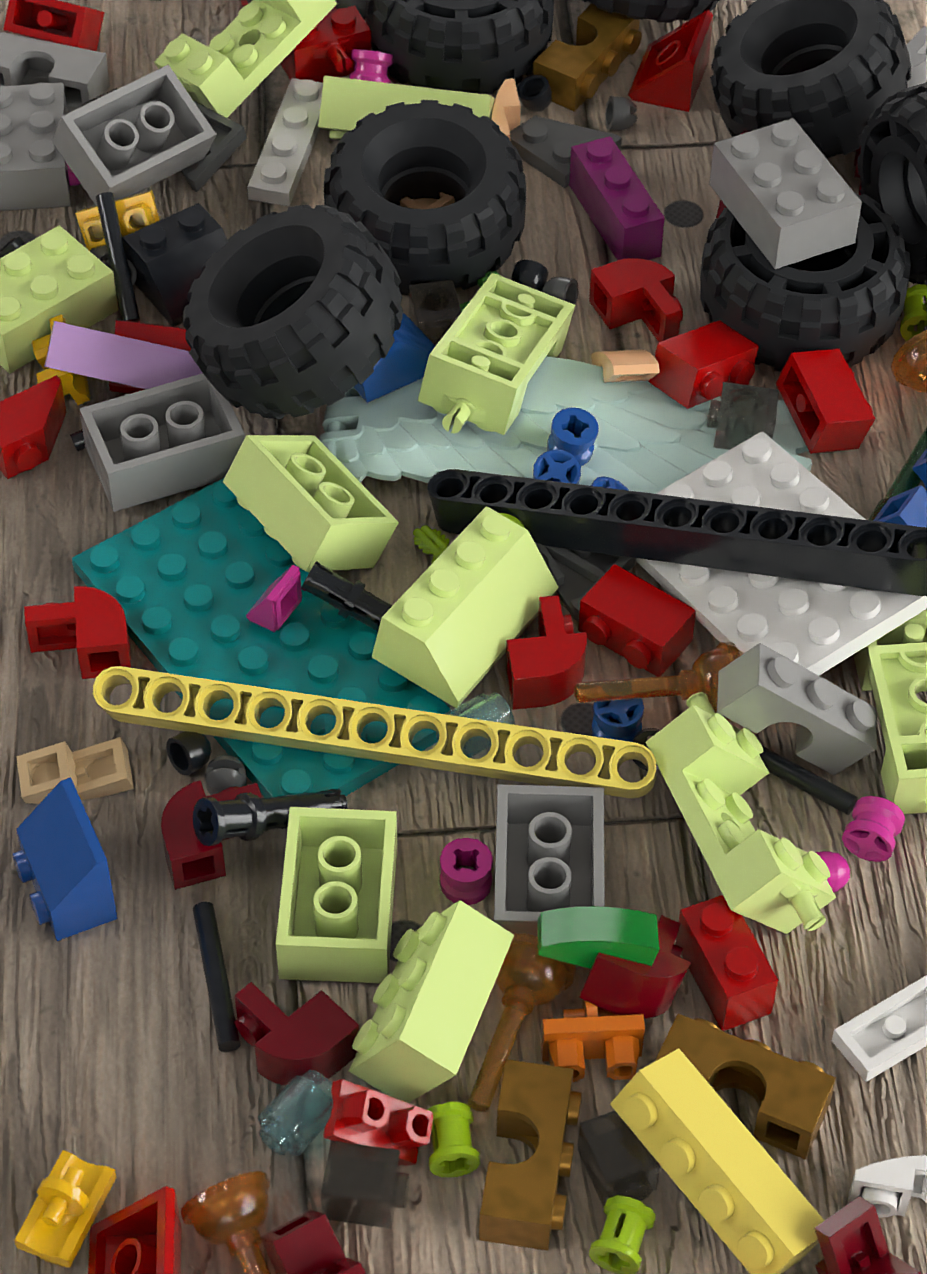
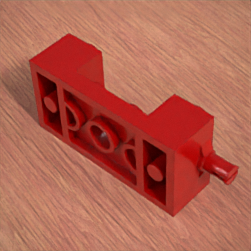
[240,0,371,83]

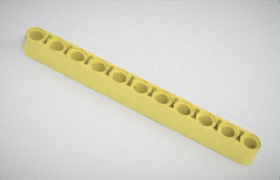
[93,666,656,798]

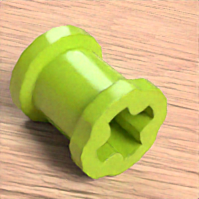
[900,284,927,344]
[427,1101,480,1178]
[589,1195,656,1274]

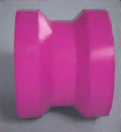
[349,49,393,83]
[842,796,905,862]
[440,837,493,905]

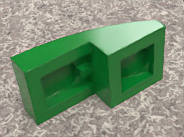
[537,906,660,969]

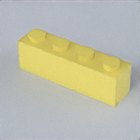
[610,1048,825,1274]

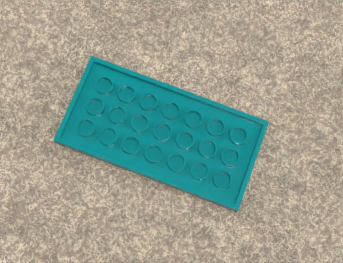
[72,478,456,798]

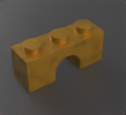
[533,4,642,112]
[654,1013,836,1160]
[479,1059,582,1251]

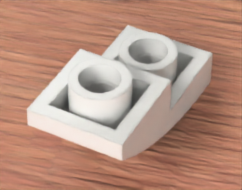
[847,1155,927,1217]

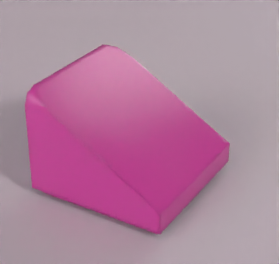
[246,565,302,632]

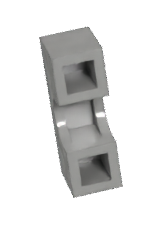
[0,32,110,112]
[717,643,877,775]

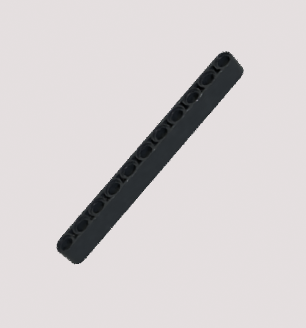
[427,469,927,596]

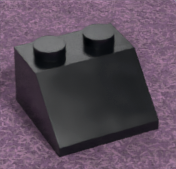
[123,203,228,327]

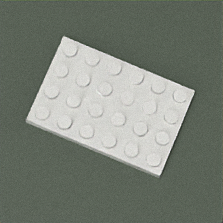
[635,431,927,675]

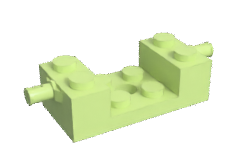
[154,0,337,118]
[418,273,575,435]
[853,610,927,814]
[646,692,836,934]

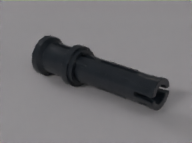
[193,789,347,846]

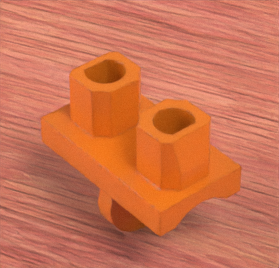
[541,1000,645,1082]

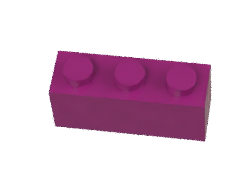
[569,136,665,260]

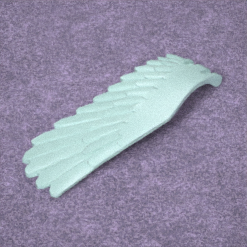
[319,356,812,494]

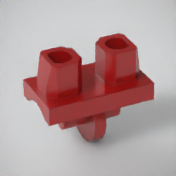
[323,1079,433,1166]

